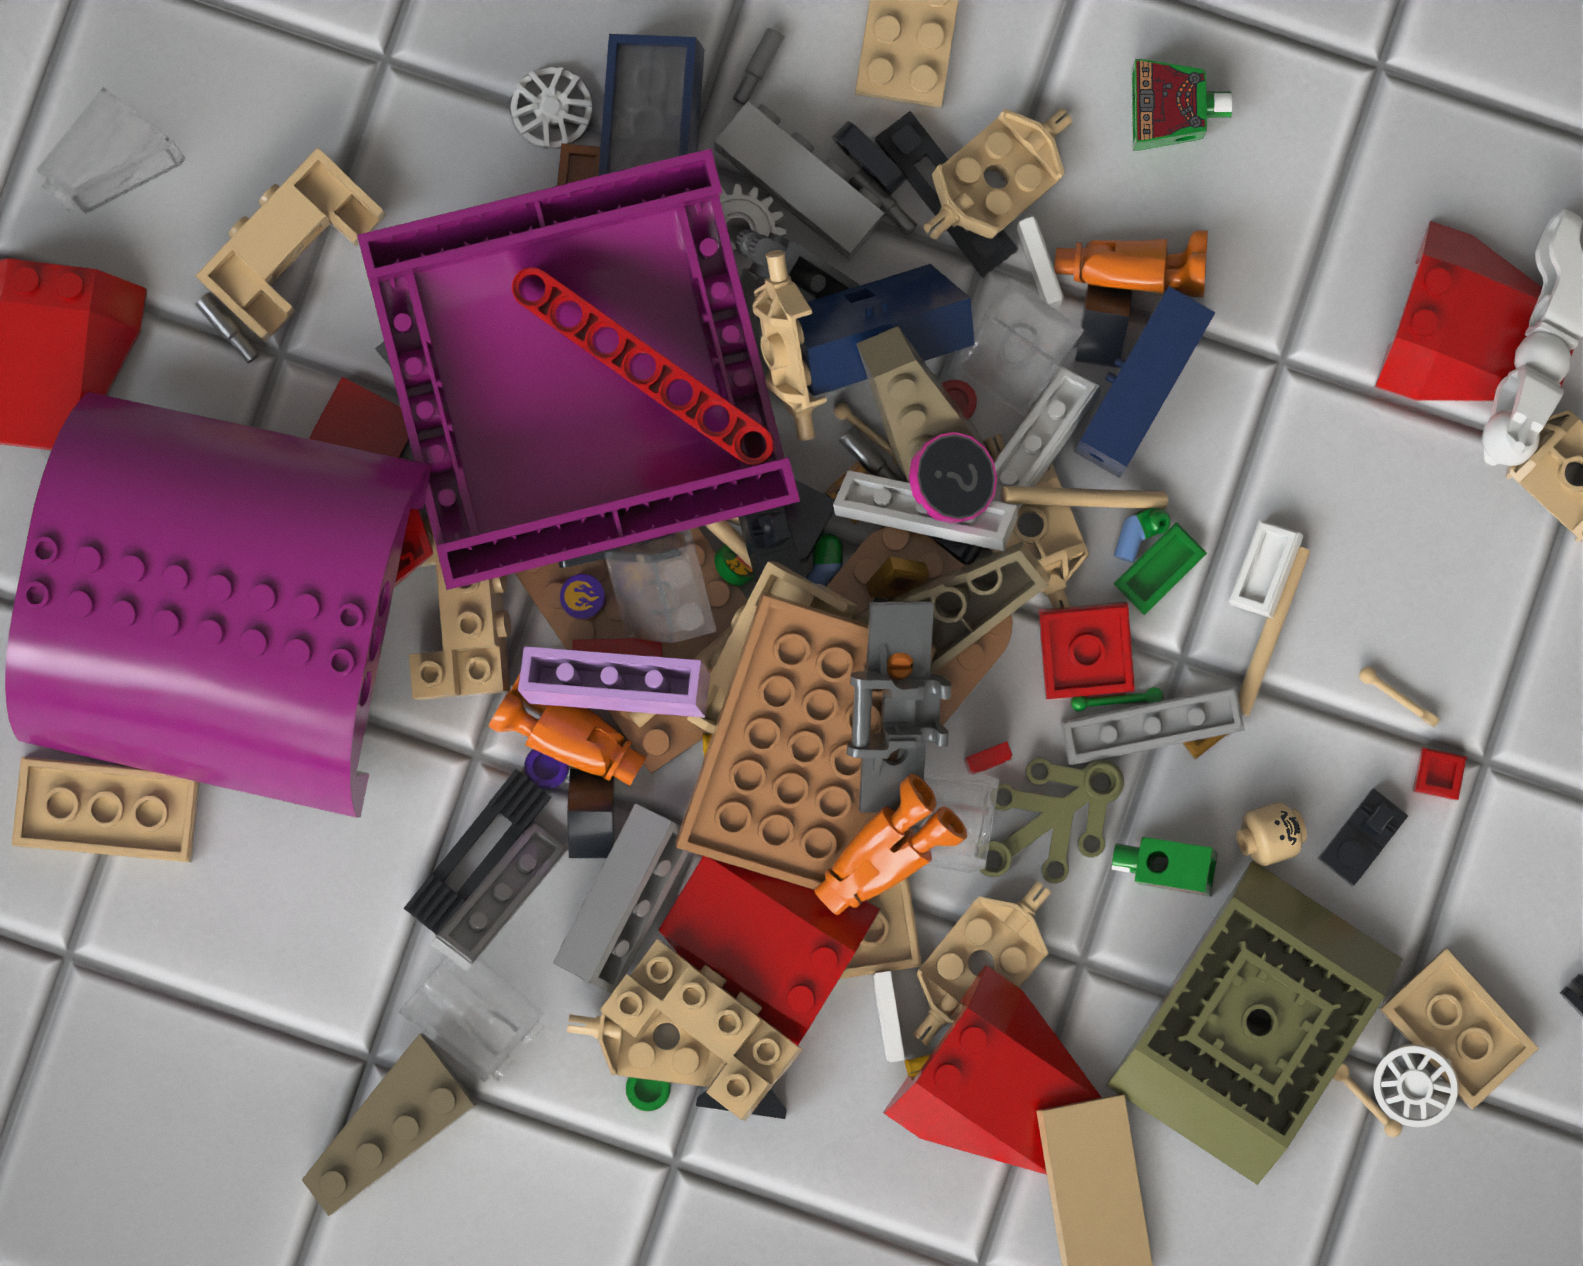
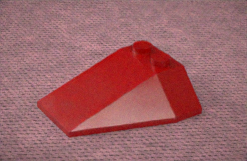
[1374,221,1574,402]
[0,258,147,451]
[658,856,881,1045]
[883,964,1101,1175]

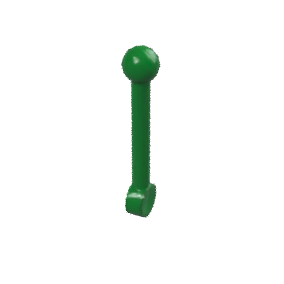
[1070,687,1163,712]

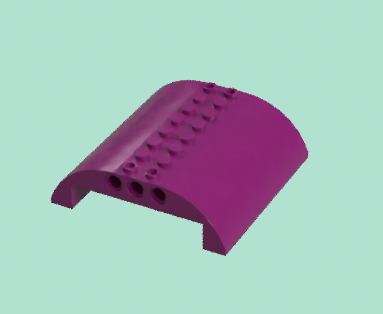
[357,148,800,590]
[5,392,432,818]

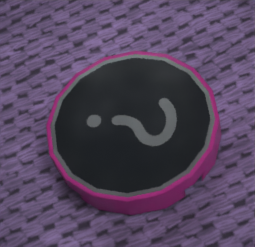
[909,432,997,524]

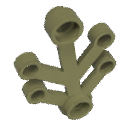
[975,758,1124,884]

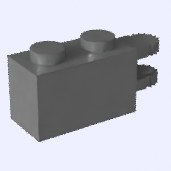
[734,229,860,302]

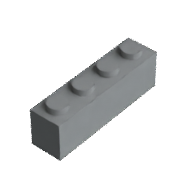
[714,101,884,261]
[553,803,689,994]

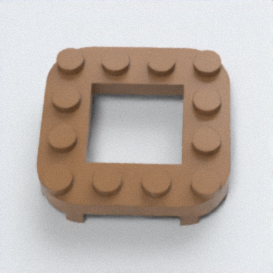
[826,526,1013,726]

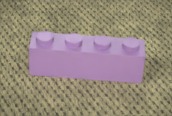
[518,646,710,718]

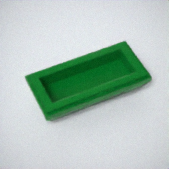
[1113,522,1207,615]

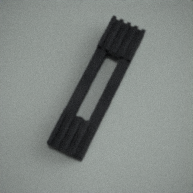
[875,111,1018,278]
[403,769,552,935]

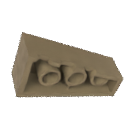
[856,326,994,483]
[852,541,1050,674]
[302,1033,478,1216]

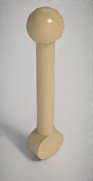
[834,402,898,467]
[1359,667,1440,728]
[1333,1064,1402,1137]

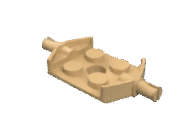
[924,109,1072,239]
[752,250,827,441]
[1506,410,1583,543]
[984,433,1089,608]
[912,881,1051,1046]
[567,1011,727,1087]

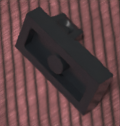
[738,506,804,584]
[1317,788,1408,886]

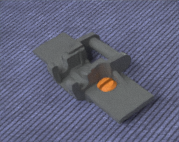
[847,602,951,813]

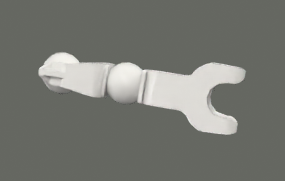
[1482,208,1583,466]

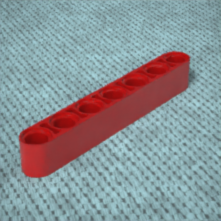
[512,267,776,465]

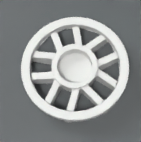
[510,67,593,149]
[1374,1044,1459,1127]

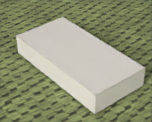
[1017,217,1064,311]
[1228,520,1303,618]
[872,971,905,1063]

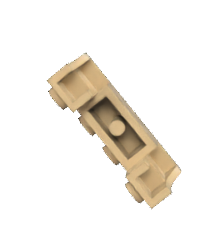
[195,147,386,342]
[409,518,511,700]
[687,561,858,734]
[600,939,803,1121]

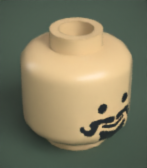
[1236,802,1307,866]

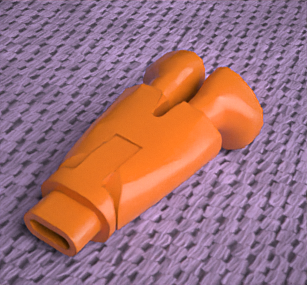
[1054,230,1208,298]
[488,674,647,786]
[814,774,968,915]

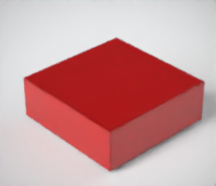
[964,741,1013,775]
[1412,747,1467,801]

